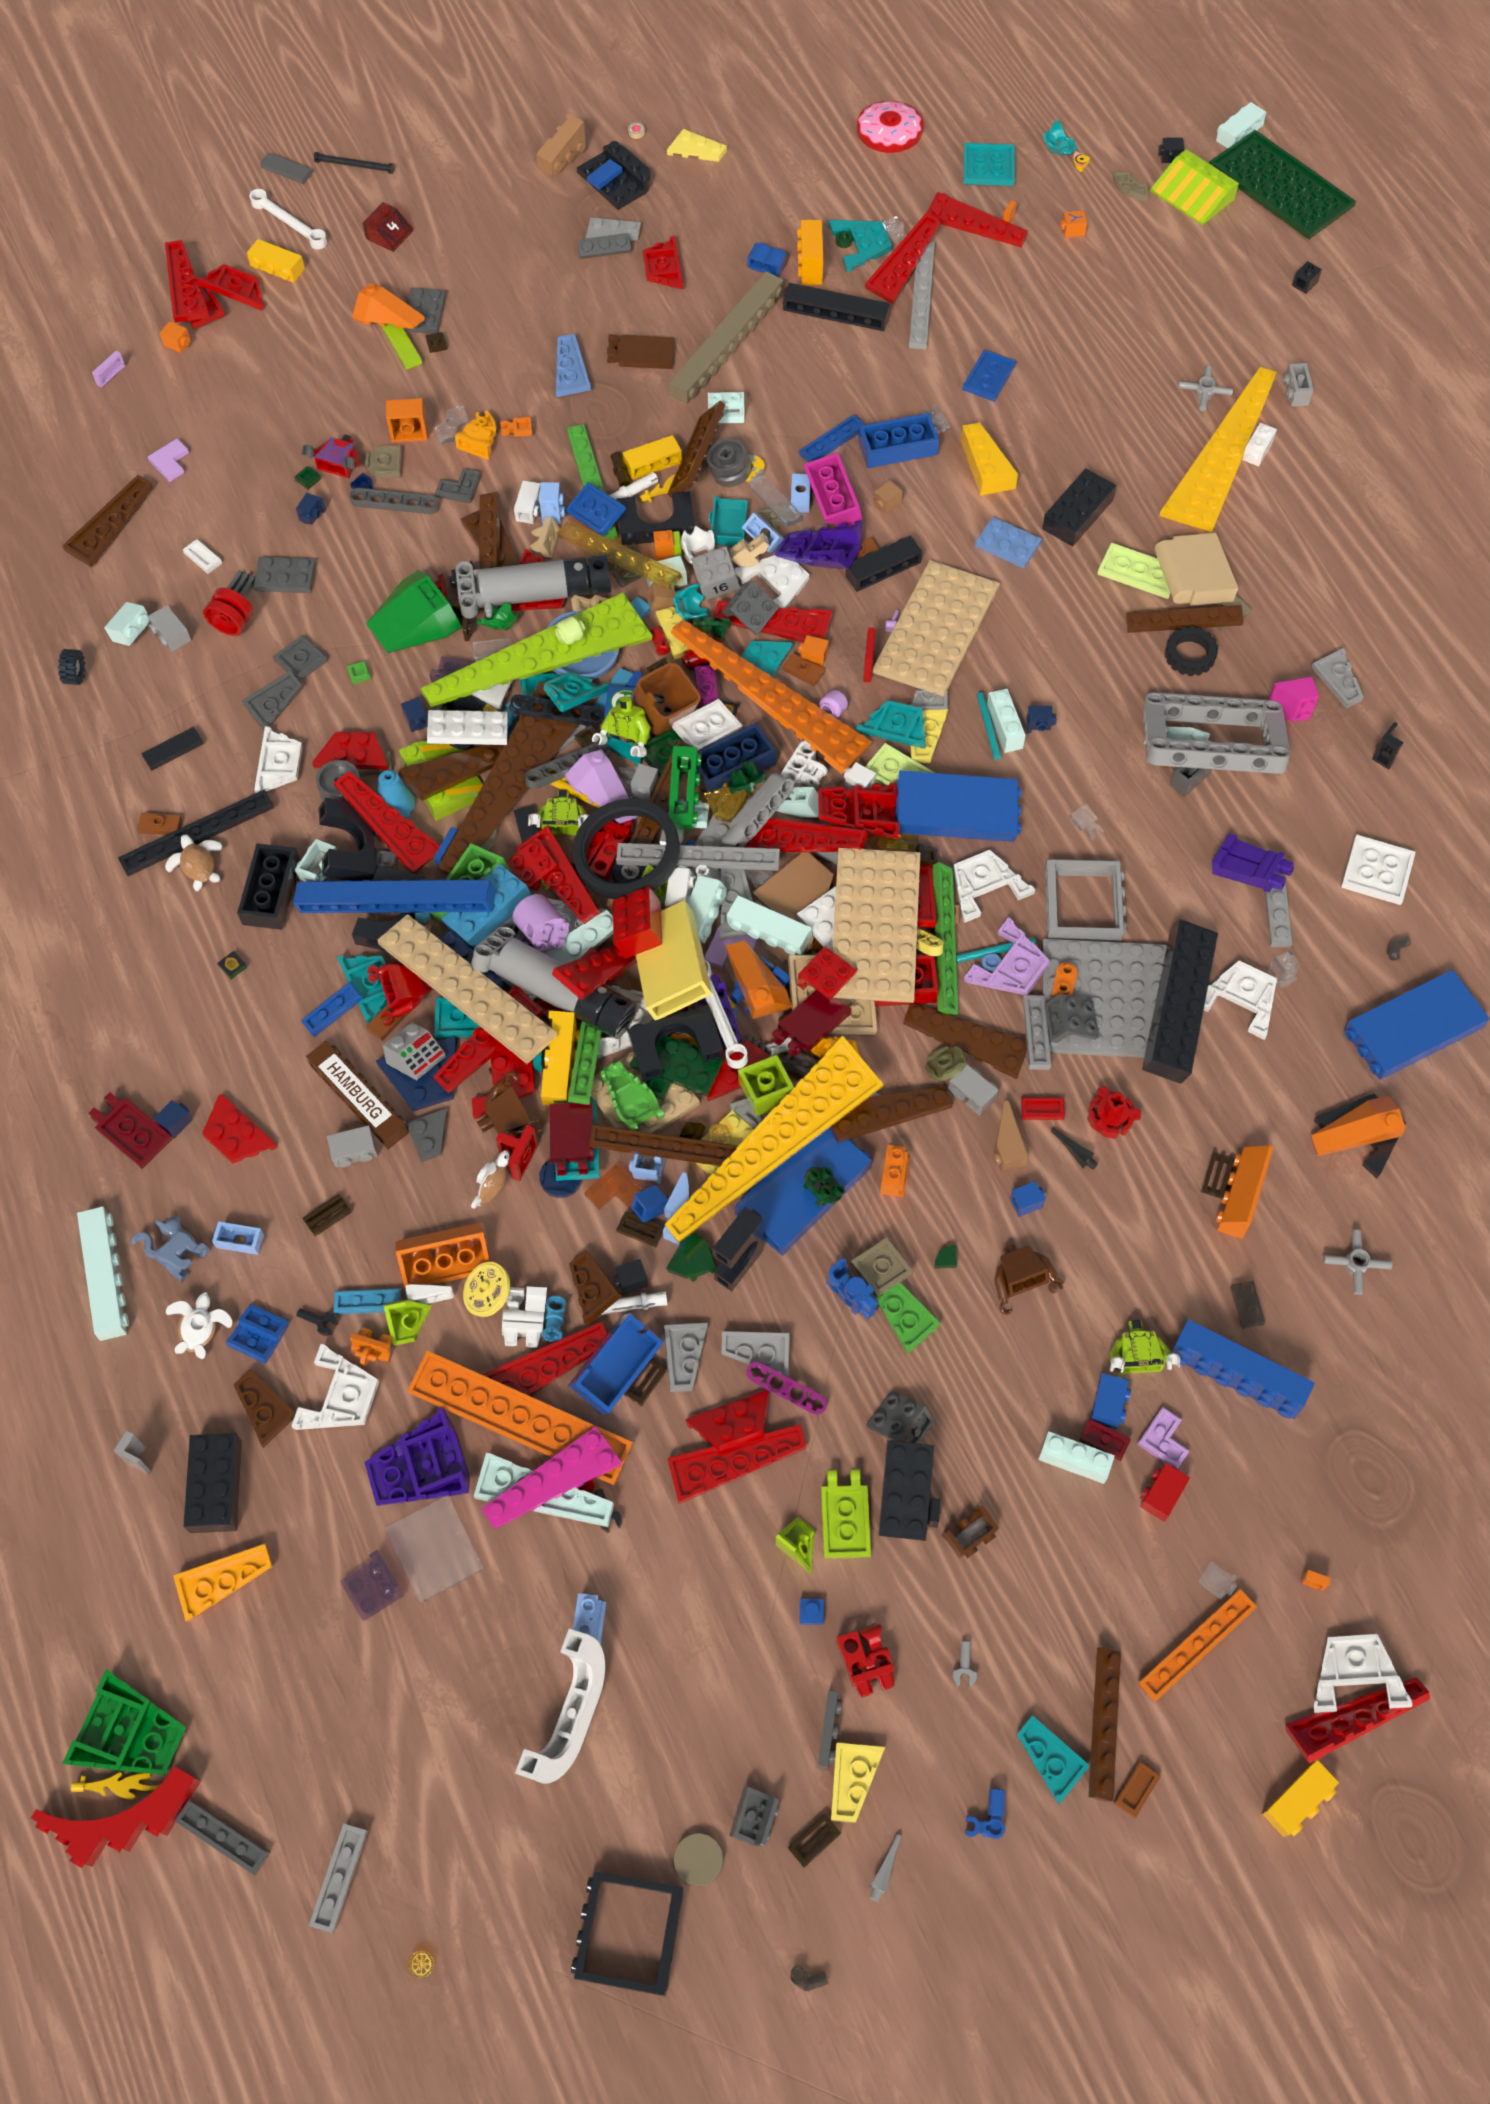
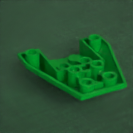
[366,570,462,653]

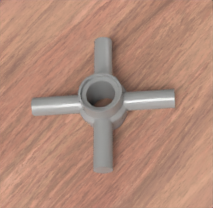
[1178,366,1233,411]
[1323,1230,1392,1295]

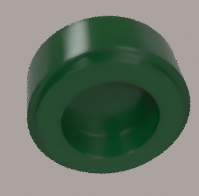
[835,231,853,248]

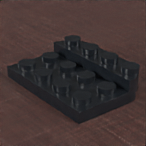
[577,141,651,210]

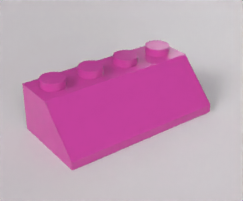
[803,453,862,526]

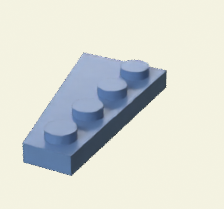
[556,334,591,397]

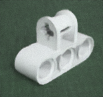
[781,740,828,789]

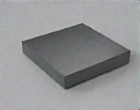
[273,635,328,682]

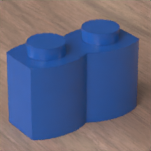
[747,243,787,277]

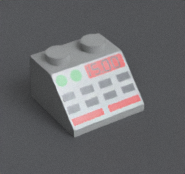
[383,1022,446,1080]

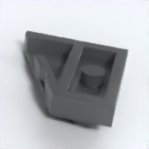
[407,1109,447,1162]

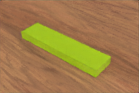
[381,324,422,370]

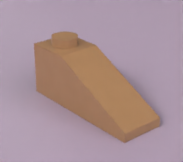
[993,1100,1028,1172]

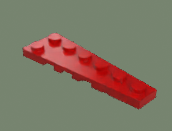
[552,946,637,1000]

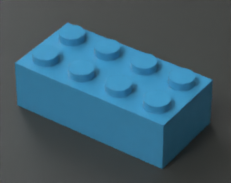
[441,864,532,951]

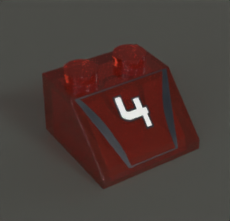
[363,202,413,252]

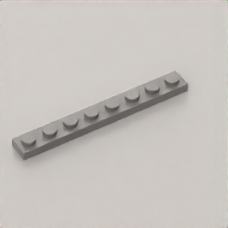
[909,241,935,349]
[616,843,780,871]

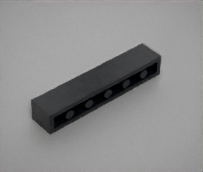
[783,283,890,331]

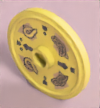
[463,1262,510,1317]

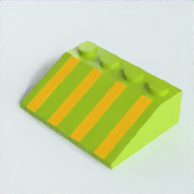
[1150,149,1239,226]
[399,741,483,821]

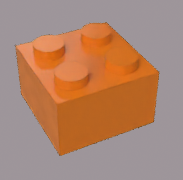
[386,398,428,442]

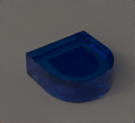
[350,473,373,489]

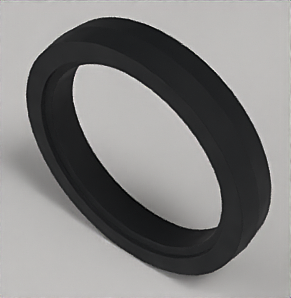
[573,798,680,900]

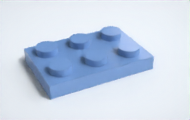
[975,517,1042,569]

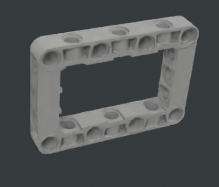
[1143,692,1291,774]

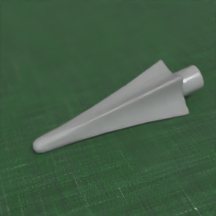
[869,1833,901,1902]

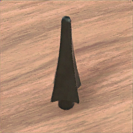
[1051,1128,1098,1170]

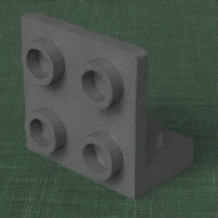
[722,581,779,635]
[1044,994,1099,1043]
[866,1391,935,1443]

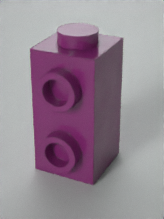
[695,665,718,709]

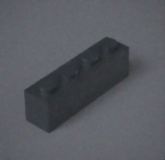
[845,535,922,592]

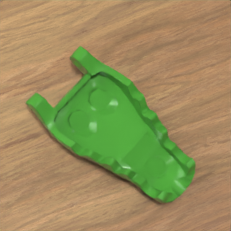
[600,1061,665,1131]

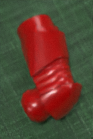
[651,628,670,656]

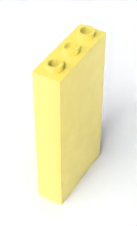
[636,900,712,1020]

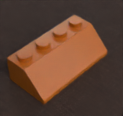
[1216,1145,1274,1239]
[395,1222,490,1291]

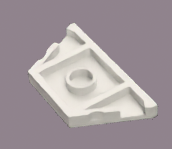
[254,726,303,793]

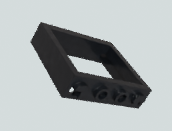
[571,1871,684,1997]

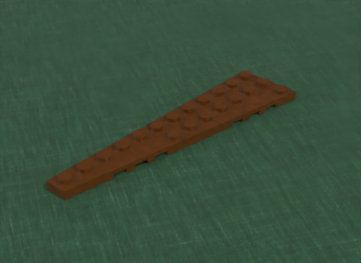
[437,681,585,875]

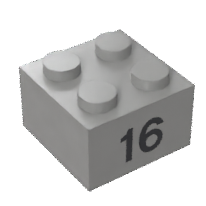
[691,546,740,601]

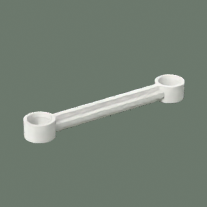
[249,189,327,249]
[705,960,748,1069]

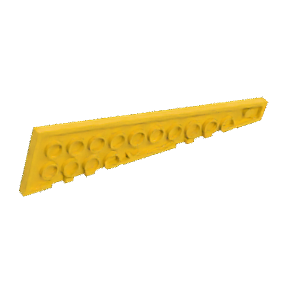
[1159,367,1277,532]
[665,1036,884,1243]

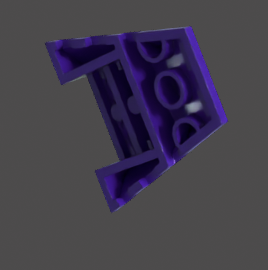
[775,520,862,569]
[364,1407,470,1506]

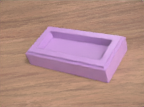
[92,351,125,388]

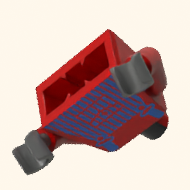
[302,435,360,479]

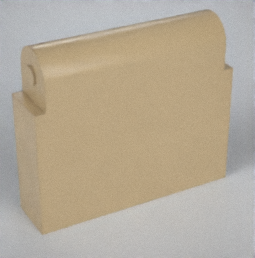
[1154,533,1238,606]

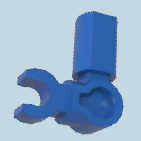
[965,1789,1006,1840]

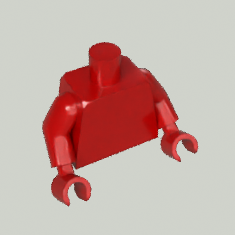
[367,962,432,1026]

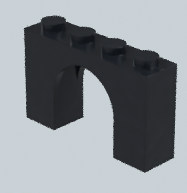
[617,491,695,546]
[318,798,378,881]
[352,866,425,952]
[627,1005,724,1082]
[713,1207,763,1292]

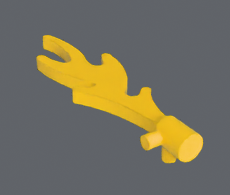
[639,472,699,503]
[71,1772,161,1800]

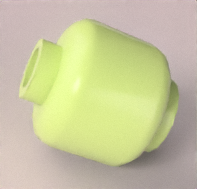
[555,616,585,645]

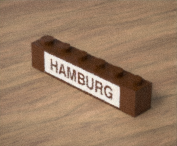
[306,1041,408,1150]

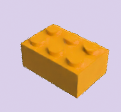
[797,220,823,285]

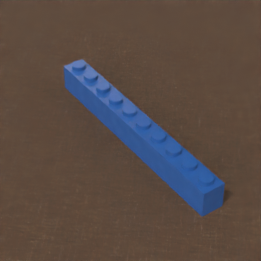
[293,879,496,913]

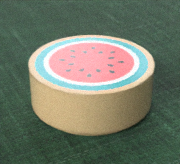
[628,122,645,139]

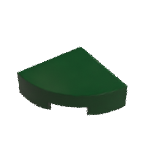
[934,1245,957,1269]

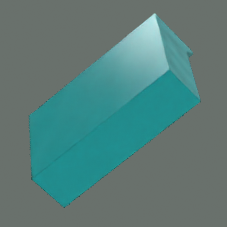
[708,496,748,546]

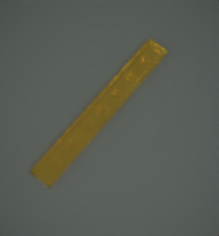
[557,520,682,590]

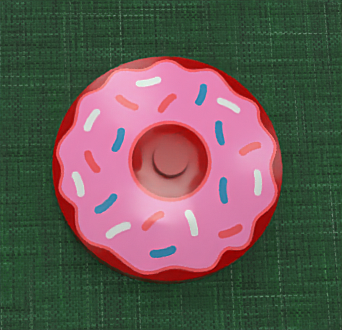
[857,101,923,153]

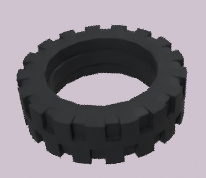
[1165,626,1218,676]

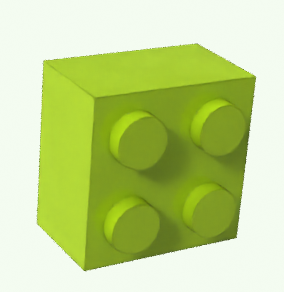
[738,1055,794,1116]

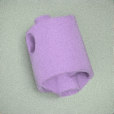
[513,894,569,952]

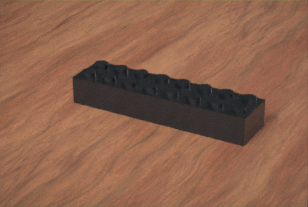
[1142,919,1218,1084]

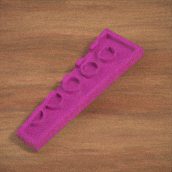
[481,1426,622,1530]

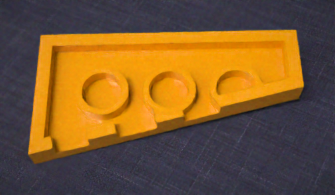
[173,1544,273,1622]

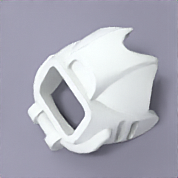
[681,526,716,564]

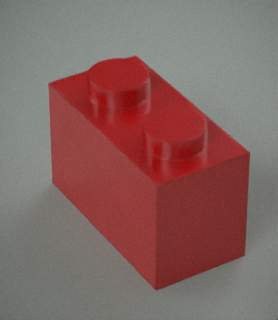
[1140,1463,1190,1522]

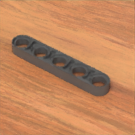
[350,488,439,514]
[525,742,610,789]

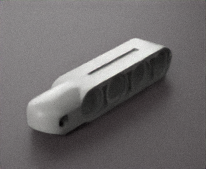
[721,773,794,848]

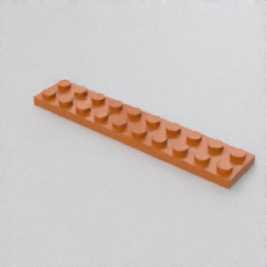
[407,1351,633,1486]

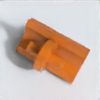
[350,1328,392,1366]

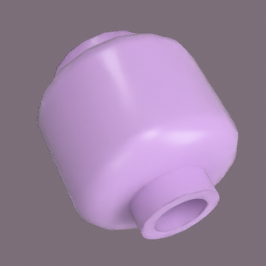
[819,690,848,718]

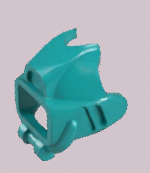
[1043,121,1077,156]
[672,584,709,621]

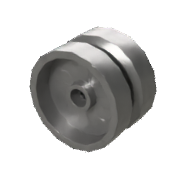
[707,438,751,487]
[316,760,361,802]

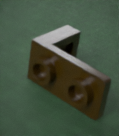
[447,599,473,641]

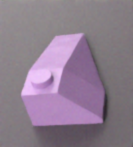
[565,749,637,823]

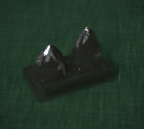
[1230,1281,1265,1329]

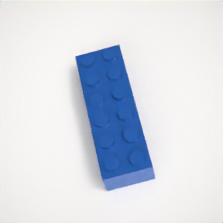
[1172,1319,1315,1419]

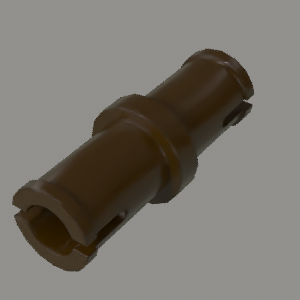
[610,452,630,487]

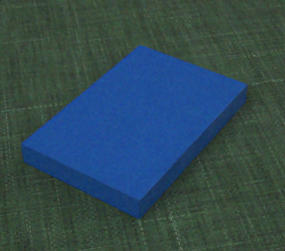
[962,349,1017,402]
[565,482,626,537]

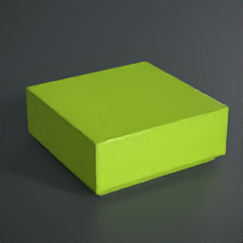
[672,531,682,557]

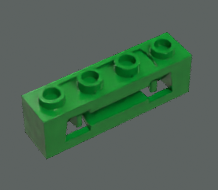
[668,746,701,830]

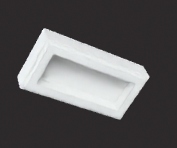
[183,539,222,574]

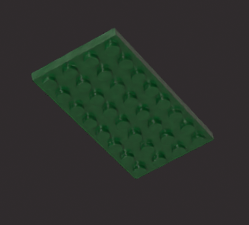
[1209,130,1356,239]

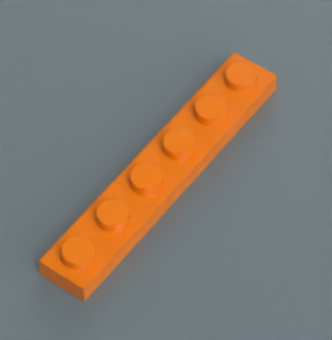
[1138,1589,1257,1703]

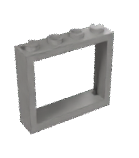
[1045,860,1127,942]

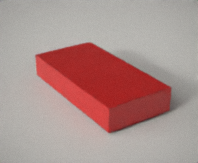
[1020,1097,1065,1120]

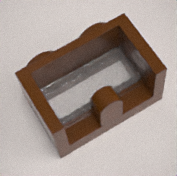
[942,1505,999,1559]

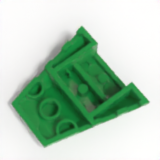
[62,1669,186,1775]

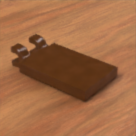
[607,334,674,369]

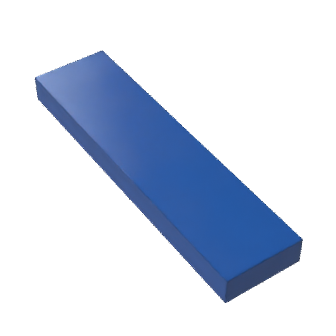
[799,415,866,462]

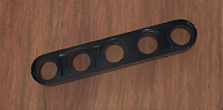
[509,694,604,727]

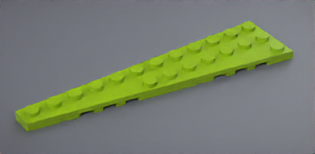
[421,593,652,707]

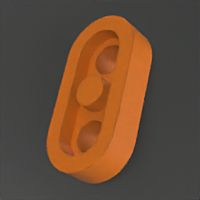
[1052,962,1077,998]

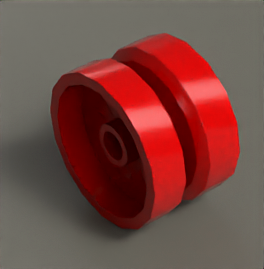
[203,587,254,636]

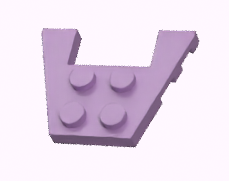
[964,917,1050,995]

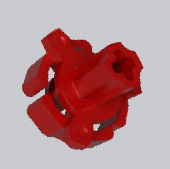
[1087,1086,1141,1139]

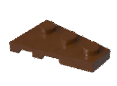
[569,1250,622,1325]
[233,1369,296,1448]

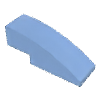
[663,1172,689,1245]

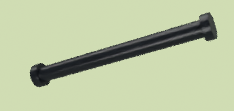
[314,152,394,174]

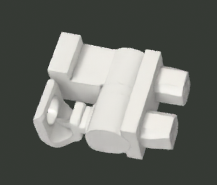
[502,1286,547,1348]

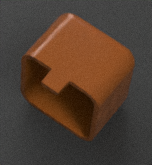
[630,663,701,735]

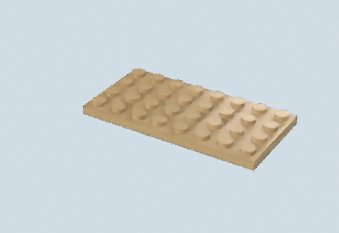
[873,560,1000,697]
[832,848,920,1003]

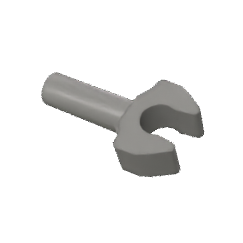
[952,1641,977,1688]

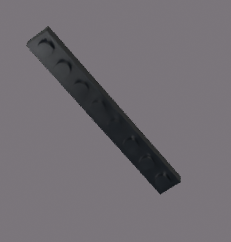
[118,789,274,876]

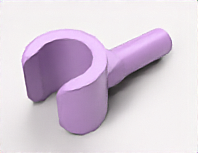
[885,610,900,632]

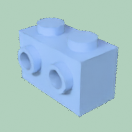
[539,482,565,525]

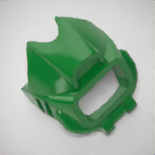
[476,603,519,631]

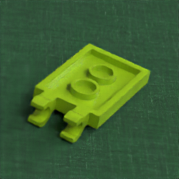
[821,1469,871,1559]

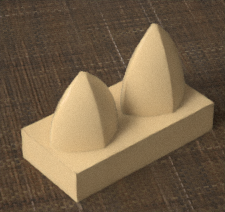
[530,516,560,558]

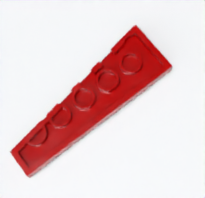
[927,192,1028,248]
[865,213,940,304]
[165,240,210,323]
[713,600,833,642]
[334,771,440,874]
[744,818,868,852]
[515,826,601,924]
[434,985,544,1094]
[482,1321,608,1396]
[667,1424,807,1504]
[1285,1677,1430,1763]

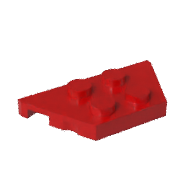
[643,235,683,289]
[197,264,264,311]
[312,731,389,770]
[706,1040,770,1101]
[202,1094,277,1164]
[685,1390,770,1452]

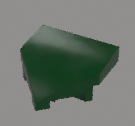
[666,1234,717,1282]

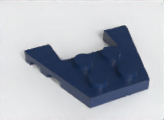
[376,1036,457,1112]

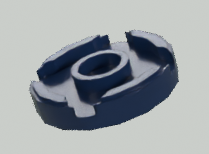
[539,1161,582,1198]

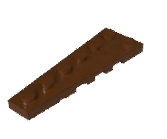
[62,475,153,567]
[461,510,520,567]
[398,745,505,801]
[903,1003,1027,1079]
[830,1086,953,1143]

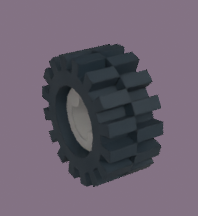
[58,649,86,685]

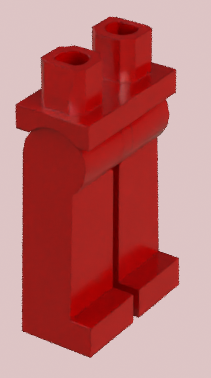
[570,820,633,881]

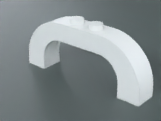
[515,1629,605,1784]

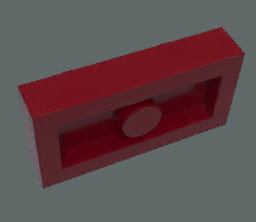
[1079,1419,1131,1461]

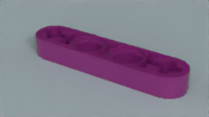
[746,1362,827,1415]

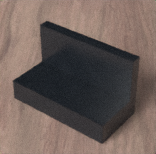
[1372,722,1404,770]

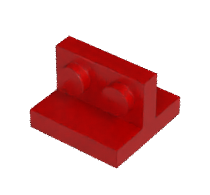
[496,1125,538,1181]

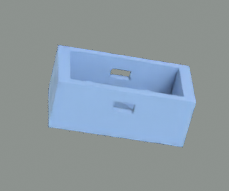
[791,474,810,513]
[742,513,784,553]
[212,1221,264,1255]

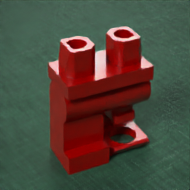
[836,1624,895,1698]

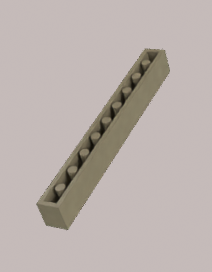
[669,272,784,404]

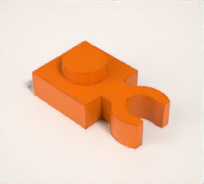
[500,417,532,437]

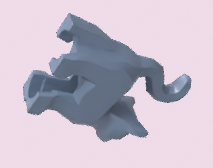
[131,1216,210,1283]

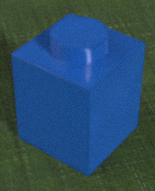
[1010,1181,1046,1217]
[631,1185,668,1223]

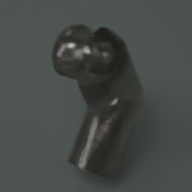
[1386,936,1411,961]
[790,1966,828,1991]

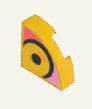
[1073,152,1090,172]

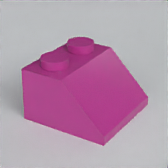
[1269,677,1319,722]

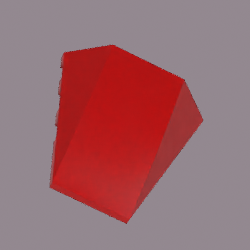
[818,782,900,840]

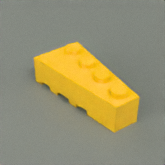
[961,422,1018,496]
[541,1011,580,1106]

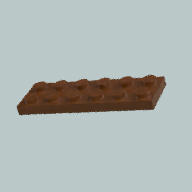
[667,400,725,498]

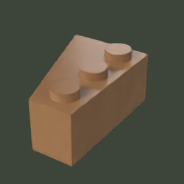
[536,113,586,177]

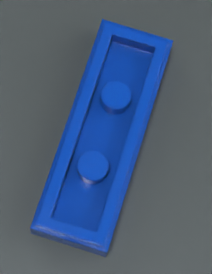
[301,982,363,1037]

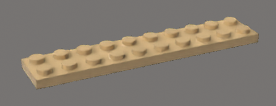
[378,914,557,1064]

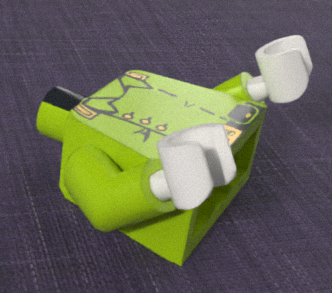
[592,696,651,757]
[528,790,589,836]
[1109,1320,1181,1374]

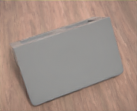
[114,1430,151,1475]

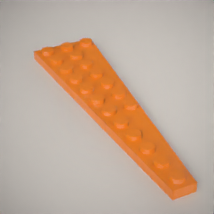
[671,620,872,774]

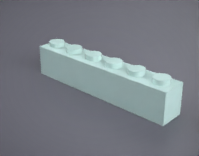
[77,1207,129,1341]

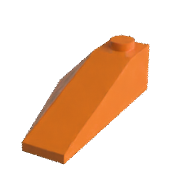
[352,283,425,329]
[725,940,792,1019]
[1311,1096,1406,1156]

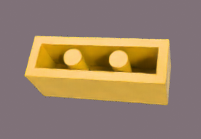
[247,239,305,283]
[622,435,682,480]
[1262,1760,1339,1837]

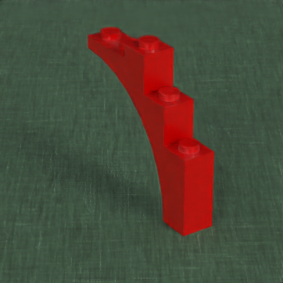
[31,1767,201,1868]

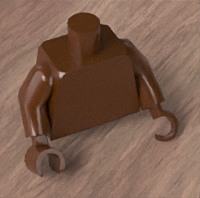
[477,1072,543,1138]
[994,1244,1064,1315]

